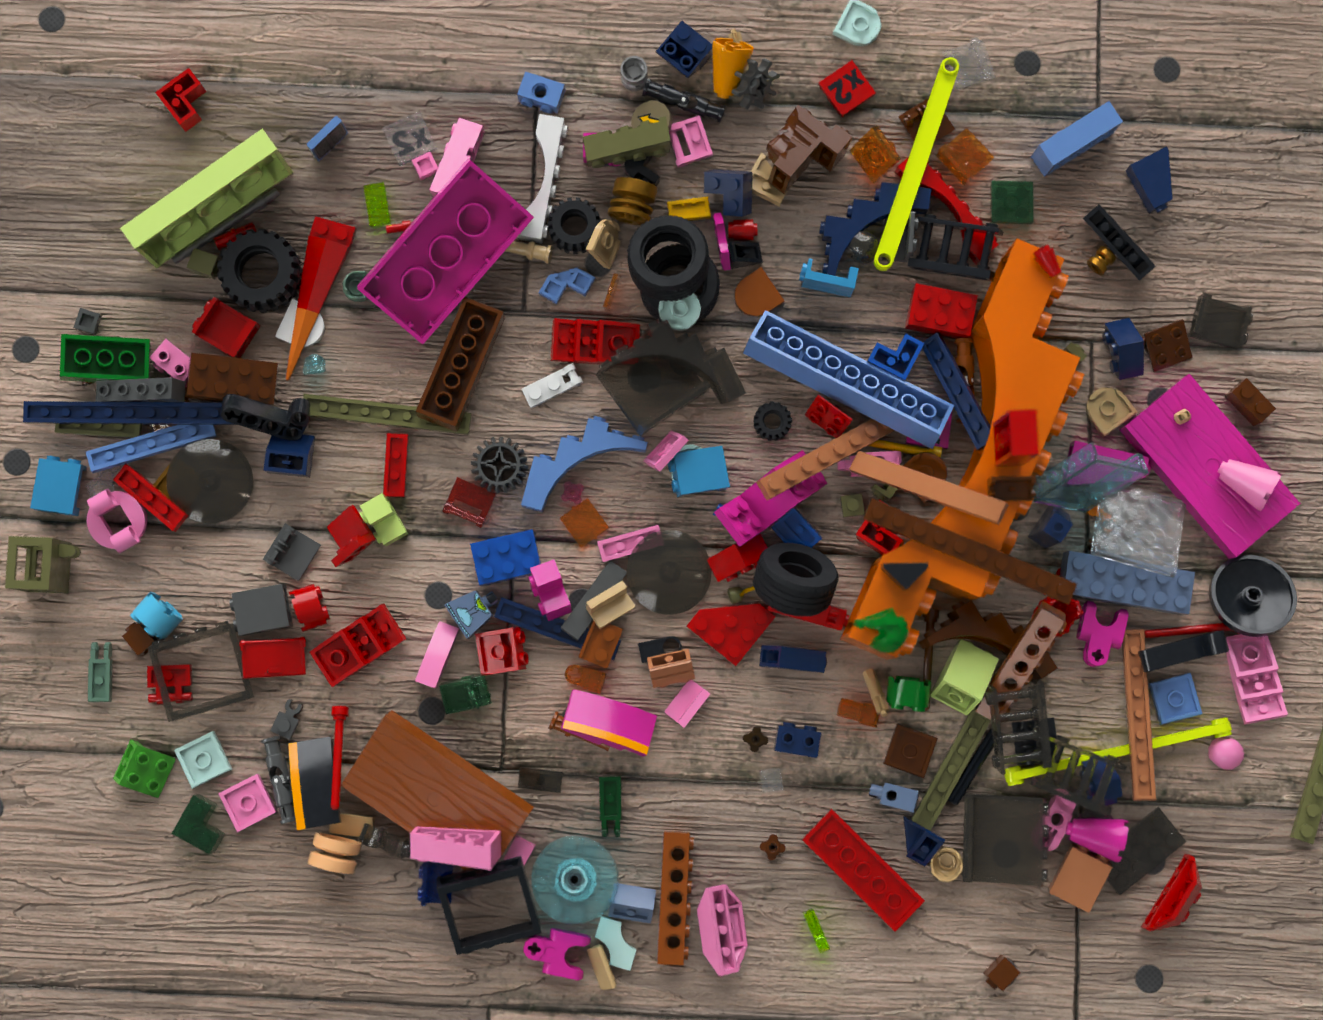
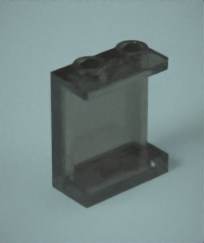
[1188,293,1254,350]

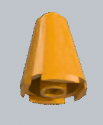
[712,38,754,99]

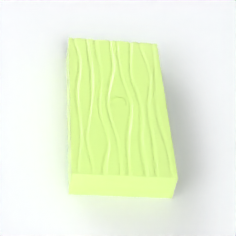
[120,129,293,268]

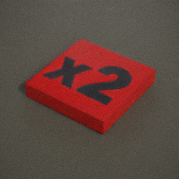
[818,60,876,118]

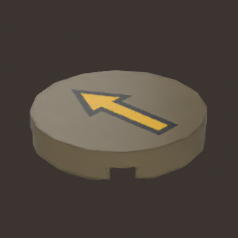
[631,101,672,131]

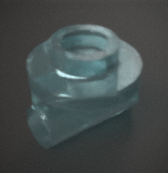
[303,354,326,375]

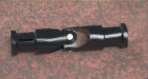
[642,78,726,123]

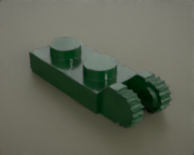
[599,776,622,837]

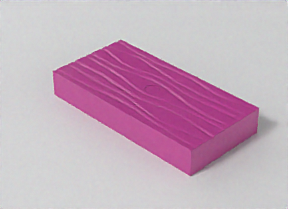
[357,158,534,345]
[1119,374,1301,559]

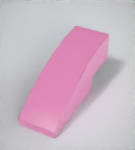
[415,621,460,688]

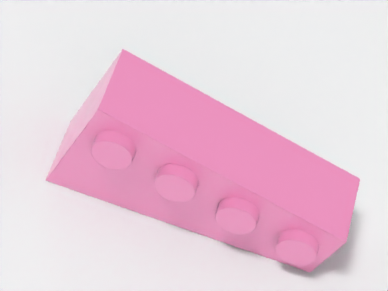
[429,118,485,198]
[410,827,501,870]

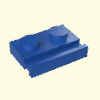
[771,507,822,548]

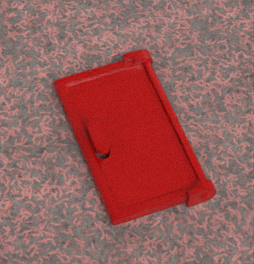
[239,636,306,679]

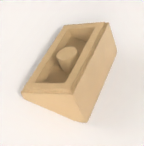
[329,812,375,839]
[587,943,617,990]

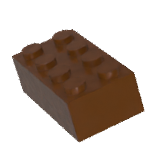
[186,352,278,406]

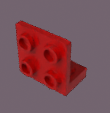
[327,505,376,567]

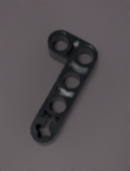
[221,394,310,441]
[1138,630,1229,672]

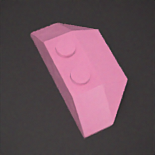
[697,884,748,976]

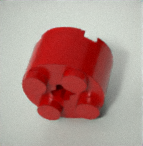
[289,584,330,632]

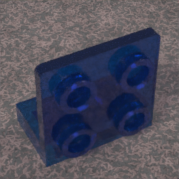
[417,861,454,906]

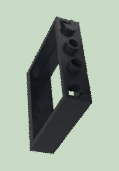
[437,856,541,955]

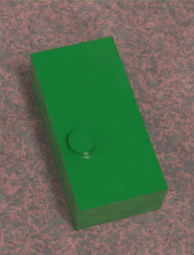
[60,334,150,382]

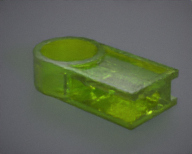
[803,908,830,953]

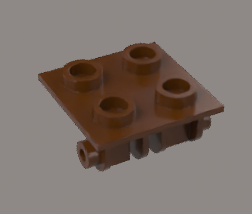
[898,98,955,143]
[1142,319,1193,372]

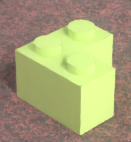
[360,493,408,546]

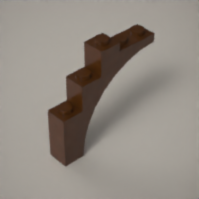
[918,600,1058,682]

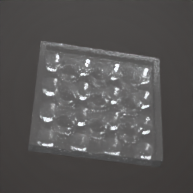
[1090,481,1186,578]

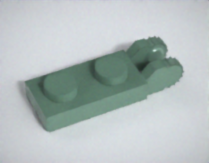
[88,642,112,702]

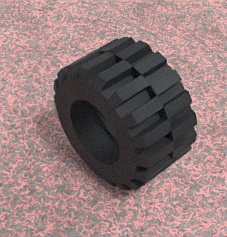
[548,197,600,254]

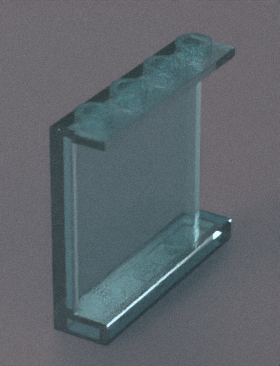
[1033,442,1149,513]

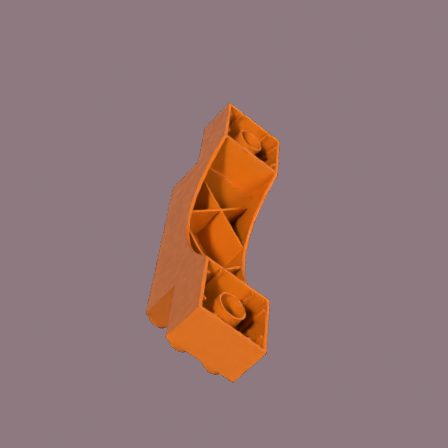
[840,238,1084,660]

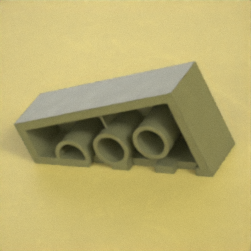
[583,116,671,168]

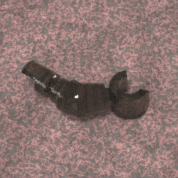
[359,823,418,860]

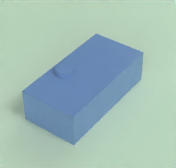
[1031,101,1123,177]

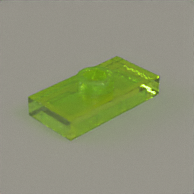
[363,182,391,227]

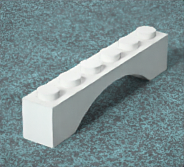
[517,114,568,244]

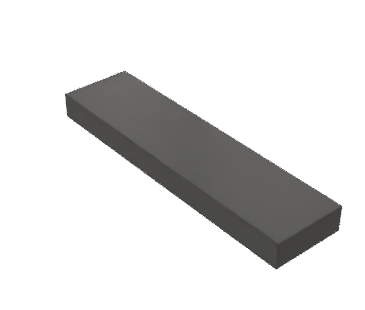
[560,560,627,641]

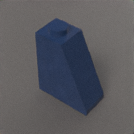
[1125,146,1173,214]
[759,645,827,673]

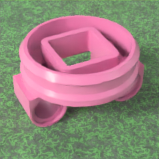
[87,489,147,553]

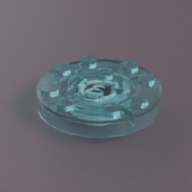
[531,836,619,924]

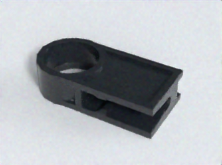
[638,636,682,663]

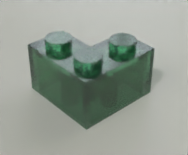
[171,794,226,854]

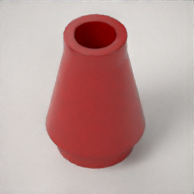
[1033,244,1062,278]

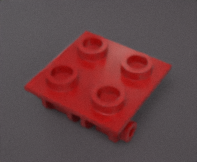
[804,394,853,438]

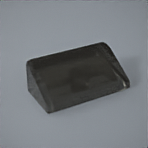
[518,766,563,793]

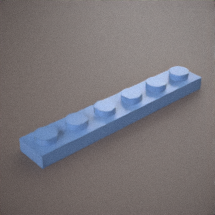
[86,425,217,473]

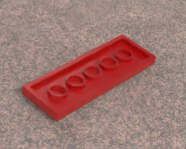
[802,809,925,932]

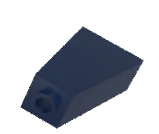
[1028,502,1073,549]

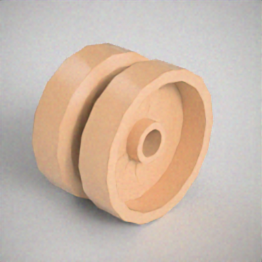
[308,832,362,874]

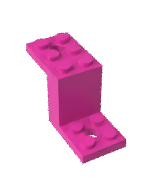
[714,450,828,547]

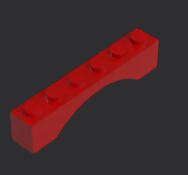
[895,157,999,265]

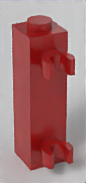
[767,605,849,631]

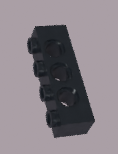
[1083,204,1157,281]

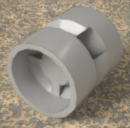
[620,56,647,91]

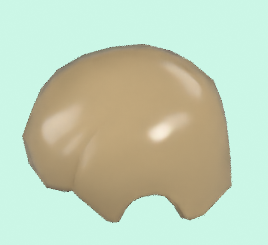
[930,847,963,882]

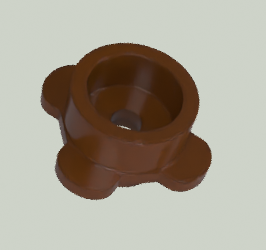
[760,834,786,860]

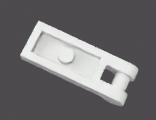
[521,363,583,408]

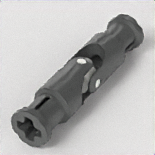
[261,736,296,824]

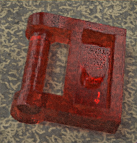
[442,477,496,528]

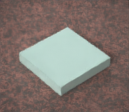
[174,731,232,789]

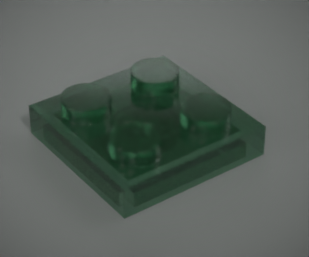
[990,181,1033,224]

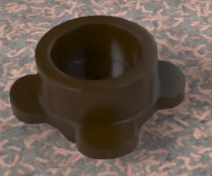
[743,726,768,752]

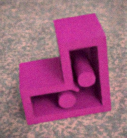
[528,559,572,621]

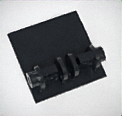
[1012,718,1060,765]

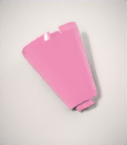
[1217,459,1282,511]

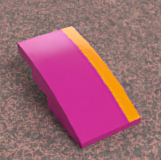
[561,689,657,757]

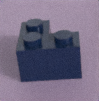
[704,169,753,217]
[1102,318,1144,380]
[1079,756,1123,809]

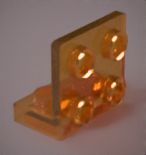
[936,128,994,185]

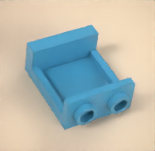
[799,258,859,297]
[668,446,730,497]
[30,456,87,516]

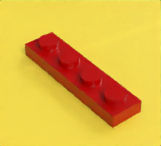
[113,464,189,532]

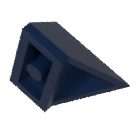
[903,816,945,867]

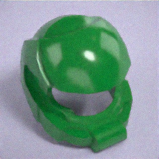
[854,608,909,653]

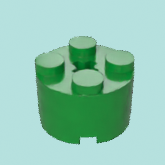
[886,675,931,712]

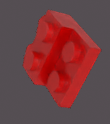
[475,627,529,676]

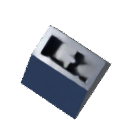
[656,21,712,78]
[263,435,315,478]

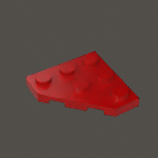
[686,603,776,666]

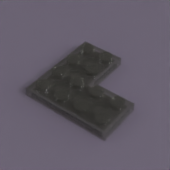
[1070,805,1186,895]

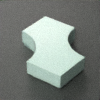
[595,916,636,971]

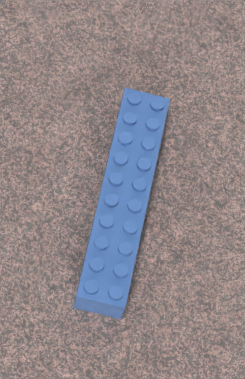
[743,310,954,449]

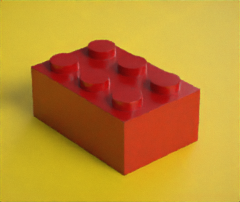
[905,283,978,339]

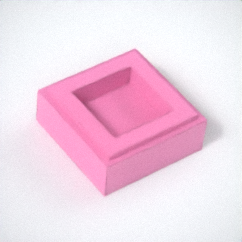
[411,152,438,180]

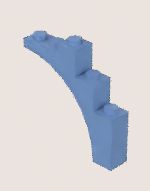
[521,416,648,512]

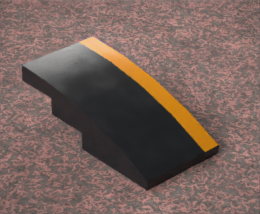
[288,736,341,830]

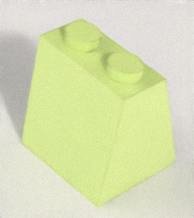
[930,639,999,716]

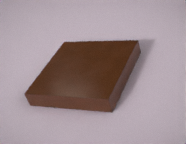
[883,724,938,778]

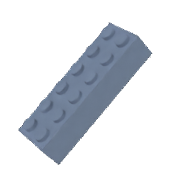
[1060,551,1195,615]

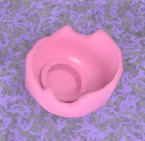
[1208,736,1244,770]

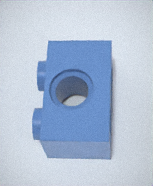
[517,71,566,114]

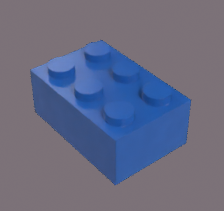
[470,529,541,587]

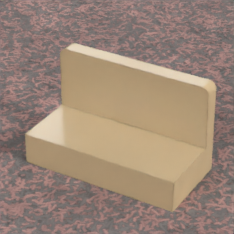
[586,580,635,629]

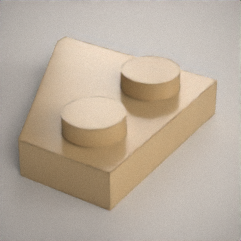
[751,153,789,207]

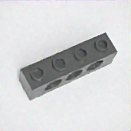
[96,377,185,402]

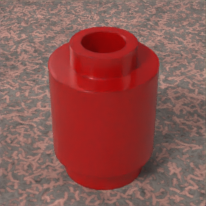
[728,219,758,241]

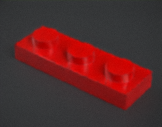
[383,433,409,498]

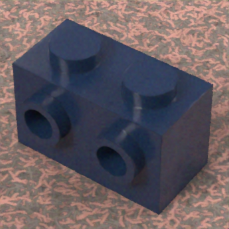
[774,722,821,758]

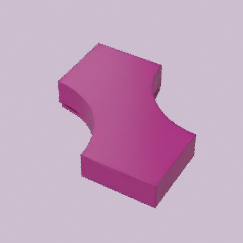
[713,212,731,271]

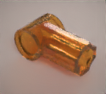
[837,698,880,728]

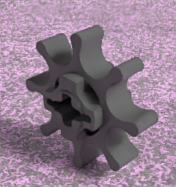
[732,58,780,109]

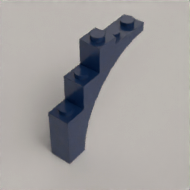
[819,182,931,276]

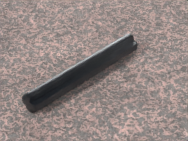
[948,729,1001,805]

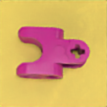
[1076,600,1129,667]
[524,928,591,980]

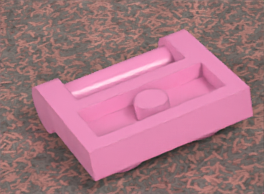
[669,115,713,168]

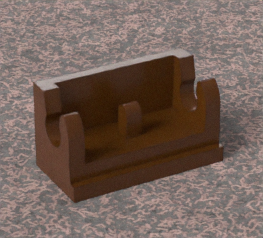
[987,476,1036,501]

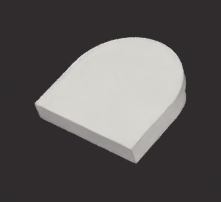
[275,299,325,348]

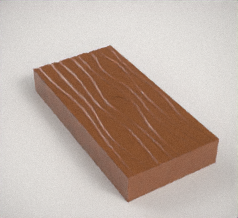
[341,710,534,870]

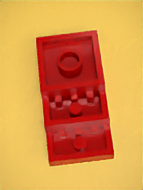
[551,318,640,366]
[310,604,407,687]

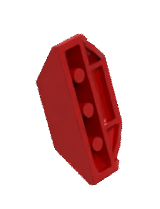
[1141,854,1202,931]

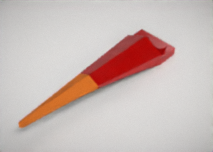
[286,216,356,381]

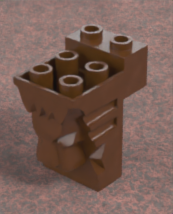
[766,105,853,194]

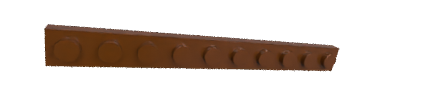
[863,498,1077,605]

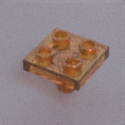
[849,125,901,184]

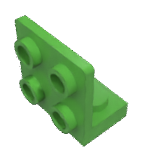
[113,739,175,798]

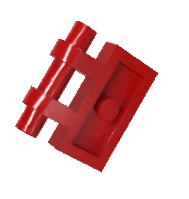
[147,664,193,704]

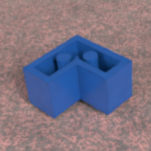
[867,334,924,380]

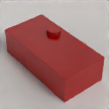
[993,409,1039,467]

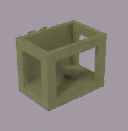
[5,536,81,594]

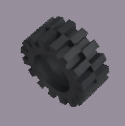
[753,401,792,441]

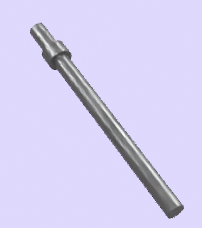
[171,188,280,264]

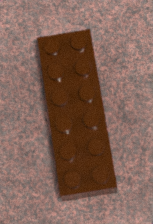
[416,297,505,432]

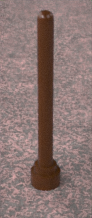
[922,609,940,711]

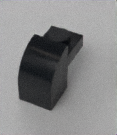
[624,156,660,187]

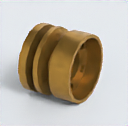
[607,177,658,226]

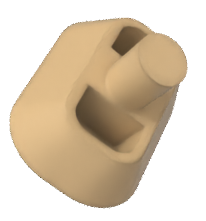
[1174,409,1191,425]

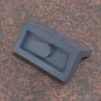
[608,883,656,923]

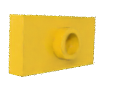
[667,196,711,221]

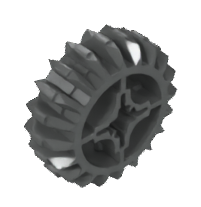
[471,436,528,494]

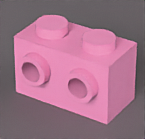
[149,339,190,388]

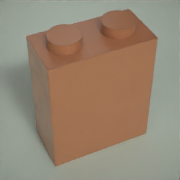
[1049,843,1113,913]

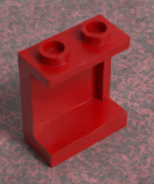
[192,297,261,358]

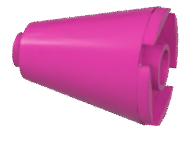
[1065,818,1128,863]

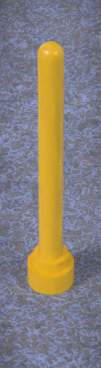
[842,433,942,458]

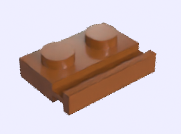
[578,620,623,669]

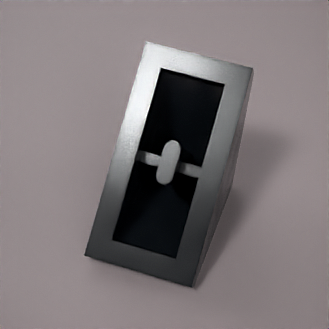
[728,241,763,269]
[881,563,928,591]

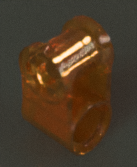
[565,665,607,694]

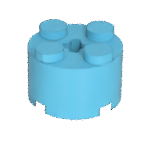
[130,591,183,641]

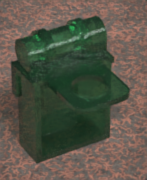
[439,674,492,715]

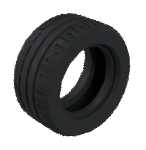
[627,215,709,301]
[640,244,720,324]

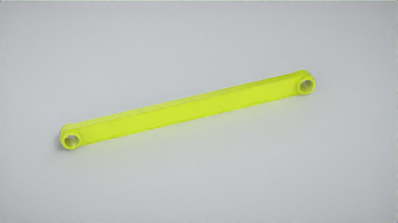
[873,57,959,271]
[1004,717,1232,786]

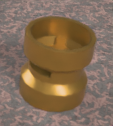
[1087,246,1116,275]

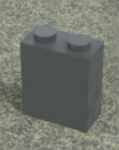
[230,584,293,636]

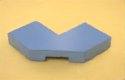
[539,267,596,304]

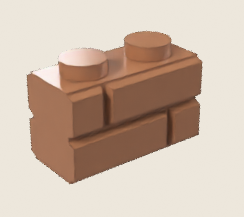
[647,648,695,688]

